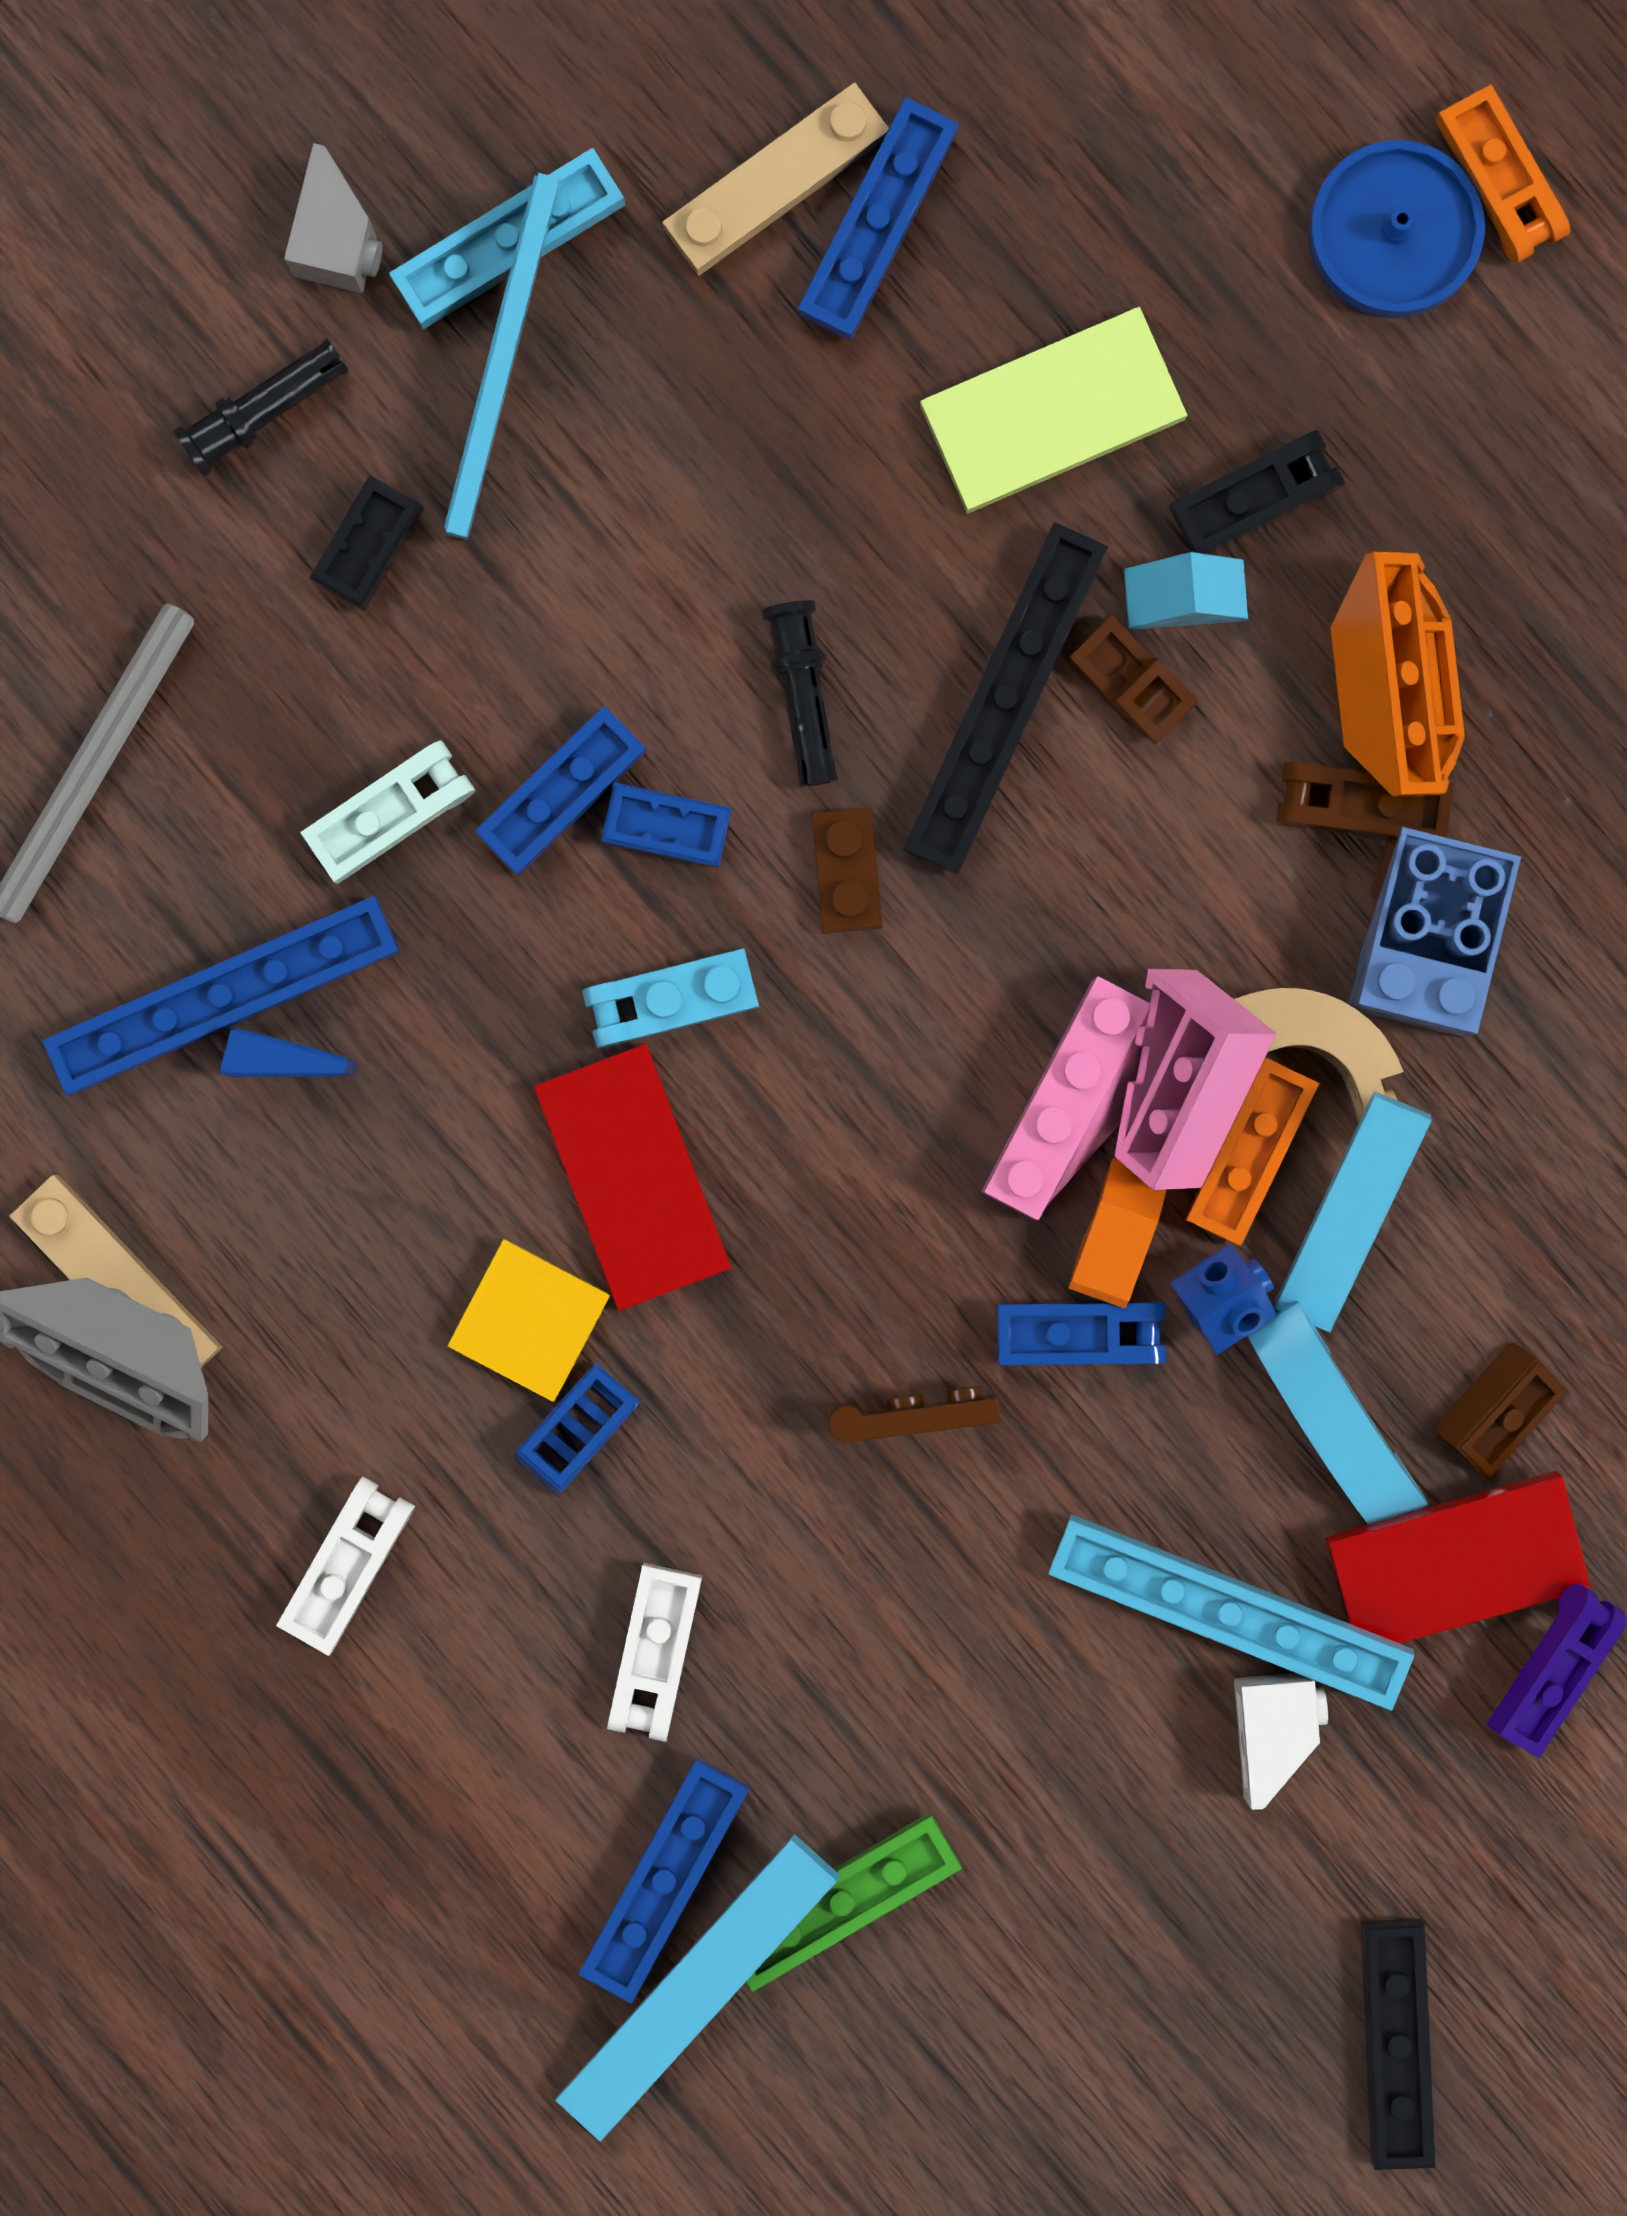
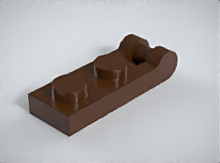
[1276,762,1454,838]
[829,1386,1001,1442]

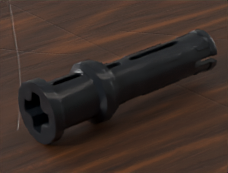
[173,338,349,477]
[762,600,838,787]

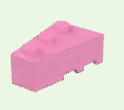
[1115,969,1277,1190]

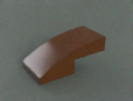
[1065,615,1199,744]

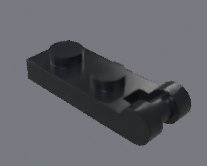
[1169,430,1346,554]

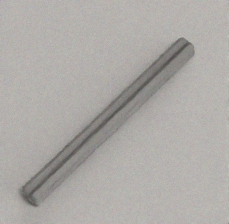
[0,603,194,923]

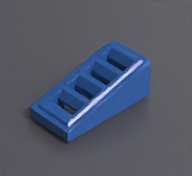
[220,1027,357,1077]
[513,1363,640,1497]

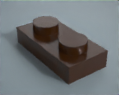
[812,807,883,934]

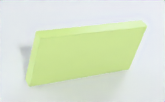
[920,306,1187,514]

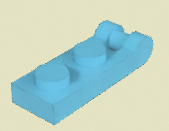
[582,948,759,1049]

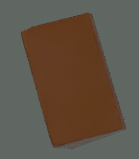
[1434,1343,1568,1480]

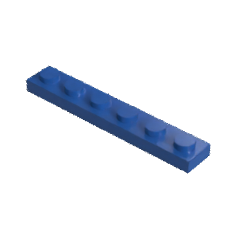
[42,896,401,1096]

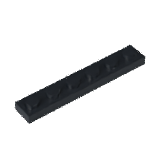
[903,522,1109,875]

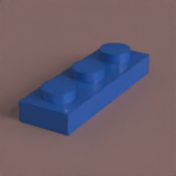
[475,706,647,876]

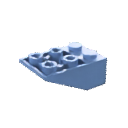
[1348,827,1521,1037]

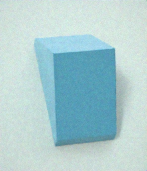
[1123,552,1248,630]

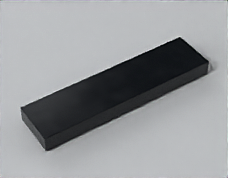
[1361,1919,1435,2170]

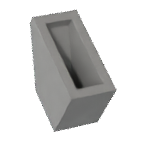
[284,143,382,294]

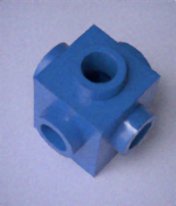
[1170,1244,1277,1355]

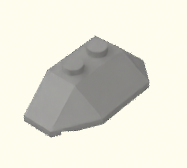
[0,1278,208,1442]

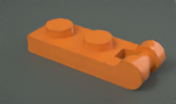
[1435,84,1570,264]

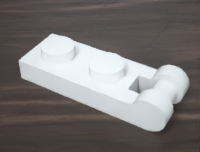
[276,1476,415,1656]
[607,1563,702,1742]

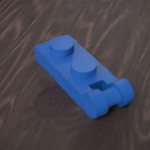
[997,1302,1166,1365]

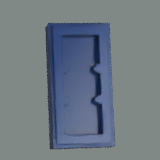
[601,782,732,869]

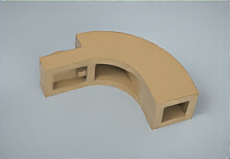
[1234,988,1403,1123]

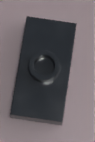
[310,475,424,612]

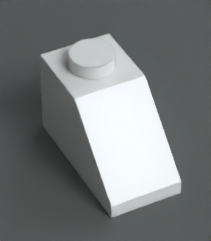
[1234,1673,1328,1810]

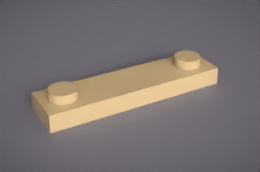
[662,82,889,276]
[9,1174,223,1368]

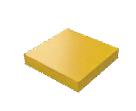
[448,1239,611,1402]

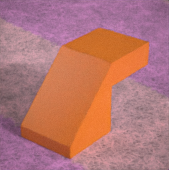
[1068,1158,1167,1309]

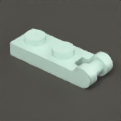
[300,740,475,884]

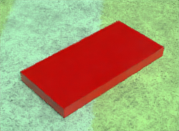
[534,1044,732,1311]
[1325,1470,1591,1644]

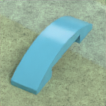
[1247,1301,1428,1525]

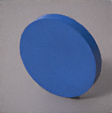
[1308,140,1485,318]

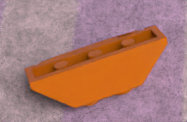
[1330,552,1465,797]

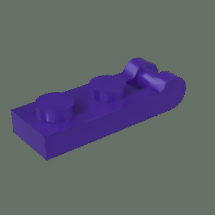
[1486,1584,1626,1758]

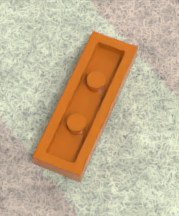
[1184,1057,1320,1246]

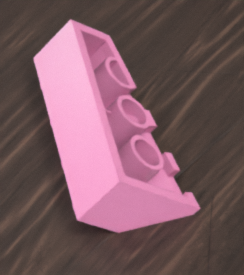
[981,976,1150,1220]

